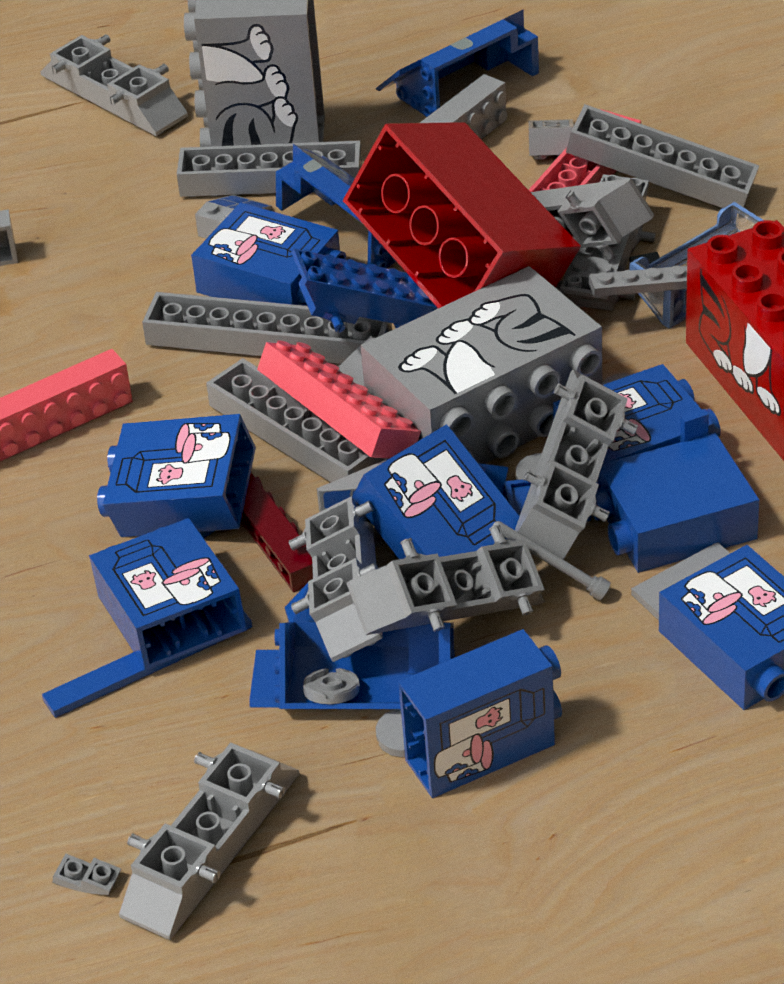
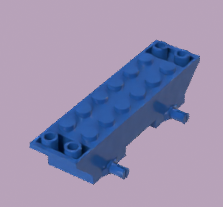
[291,248,438,333]

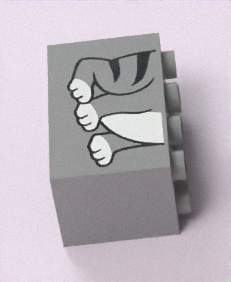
[184,0,325,147]
[361,266,602,464]

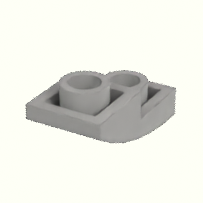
[52,854,121,895]

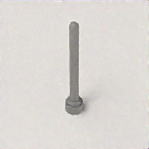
[493,521,611,601]

